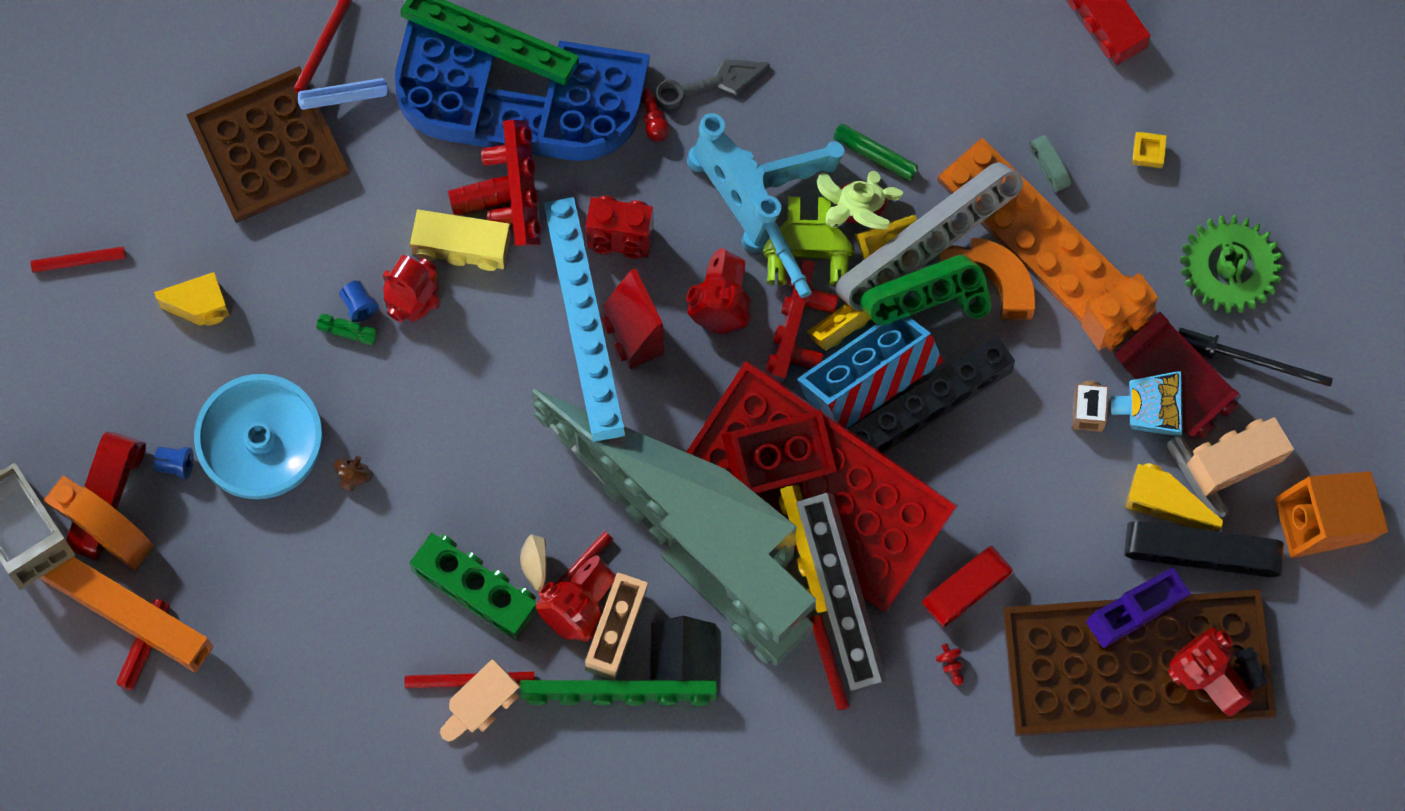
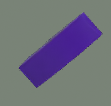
[1086,567,1191,649]

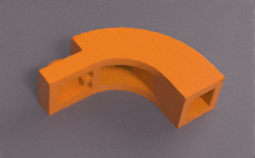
[938,238,1035,320]
[43,475,154,571]

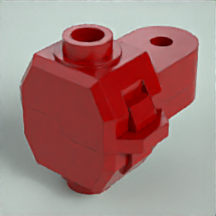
[686,248,751,334]
[383,255,441,323]
[536,556,616,642]
[1168,628,1253,717]

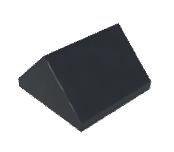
[650,615,716,681]

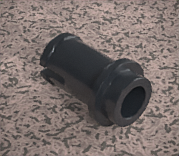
[1234,647,1269,691]

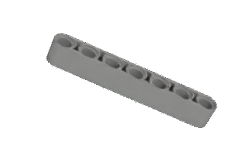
[836,162,1023,310]

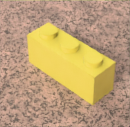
[410,209,511,271]

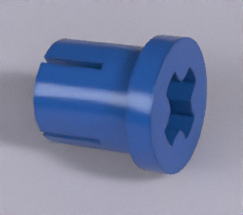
[339,281,379,323]
[153,447,194,479]

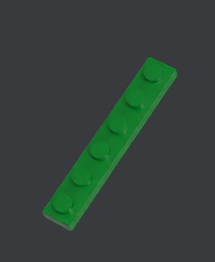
[400,0,579,86]
[520,680,716,706]

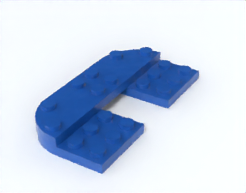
[395,20,650,161]

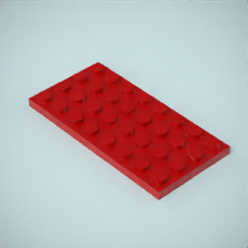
[686,361,958,612]

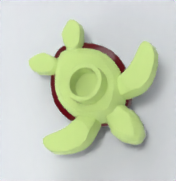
[817,171,903,229]

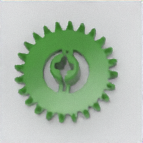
[1180,215,1283,313]

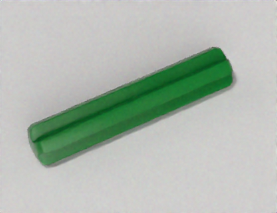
[833,124,918,181]

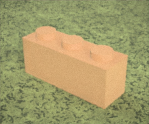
[1186,417,1294,497]
[584,572,648,680]

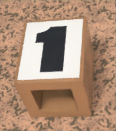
[1071,381,1109,432]

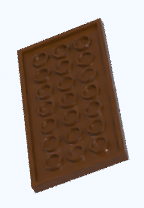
[1002,589,1276,737]

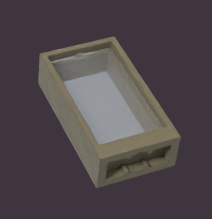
[0,462,75,590]

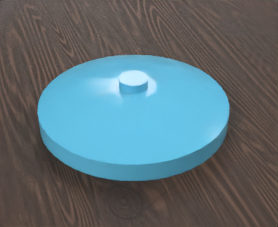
[194,374,323,499]

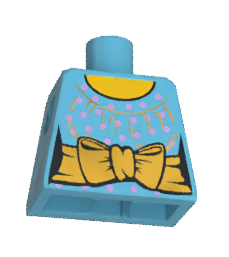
[1111,372,1183,437]

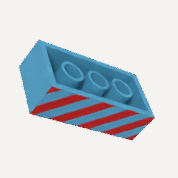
[797,316,943,429]

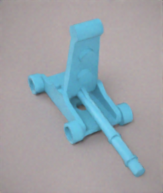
[687,113,844,298]

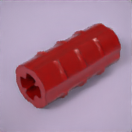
[447,175,511,216]

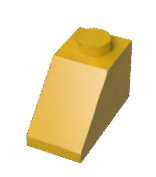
[154,272,230,326]

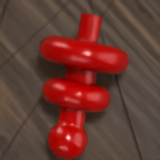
[935,643,964,686]

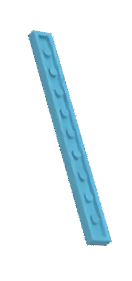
[543,197,625,442]

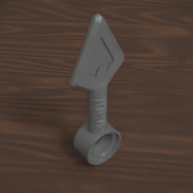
[656,59,770,111]

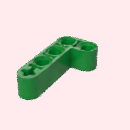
[860,255,992,325]

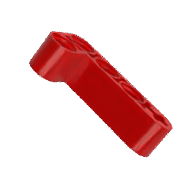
[66,432,146,560]

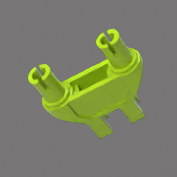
[763,196,854,287]

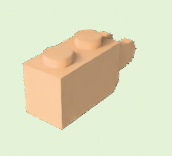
[439,659,520,742]

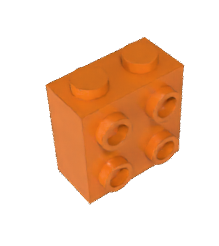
[1081,273,1159,351]

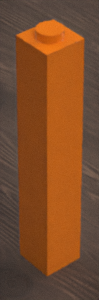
[39,557,214,673]

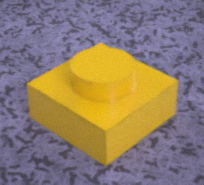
[1131,132,1167,168]

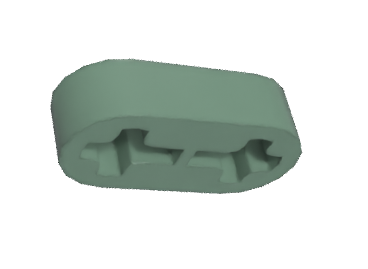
[1029,135,1071,192]

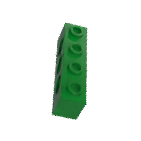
[409,532,538,641]

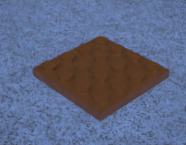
[186,66,350,223]

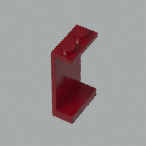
[1114,312,1241,441]

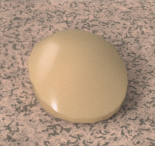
[520,535,547,591]

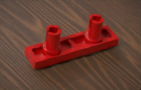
[481,120,542,246]
[765,259,838,384]

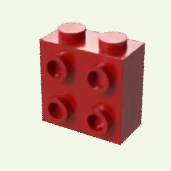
[585,196,654,259]

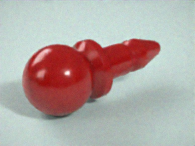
[643,88,670,142]

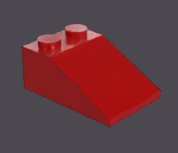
[600,268,664,369]
[721,409,837,494]

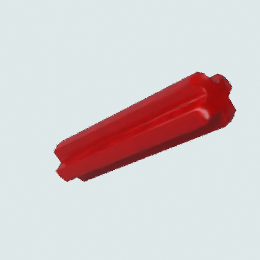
[116,599,170,690]

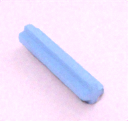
[298,78,388,109]

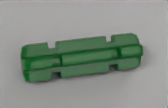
[316,314,378,345]

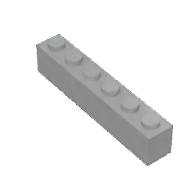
[796,493,887,691]

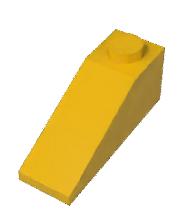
[1125,463,1223,532]

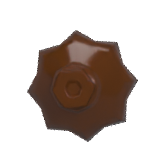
[334,456,373,491]

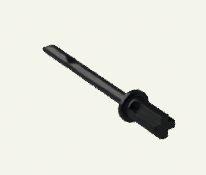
[1179,327,1333,387]

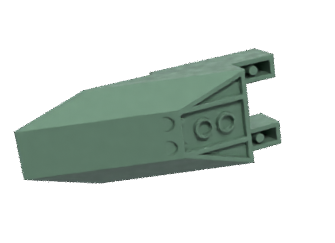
[532,388,816,667]

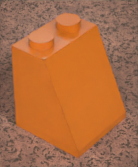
[1274,471,1388,558]

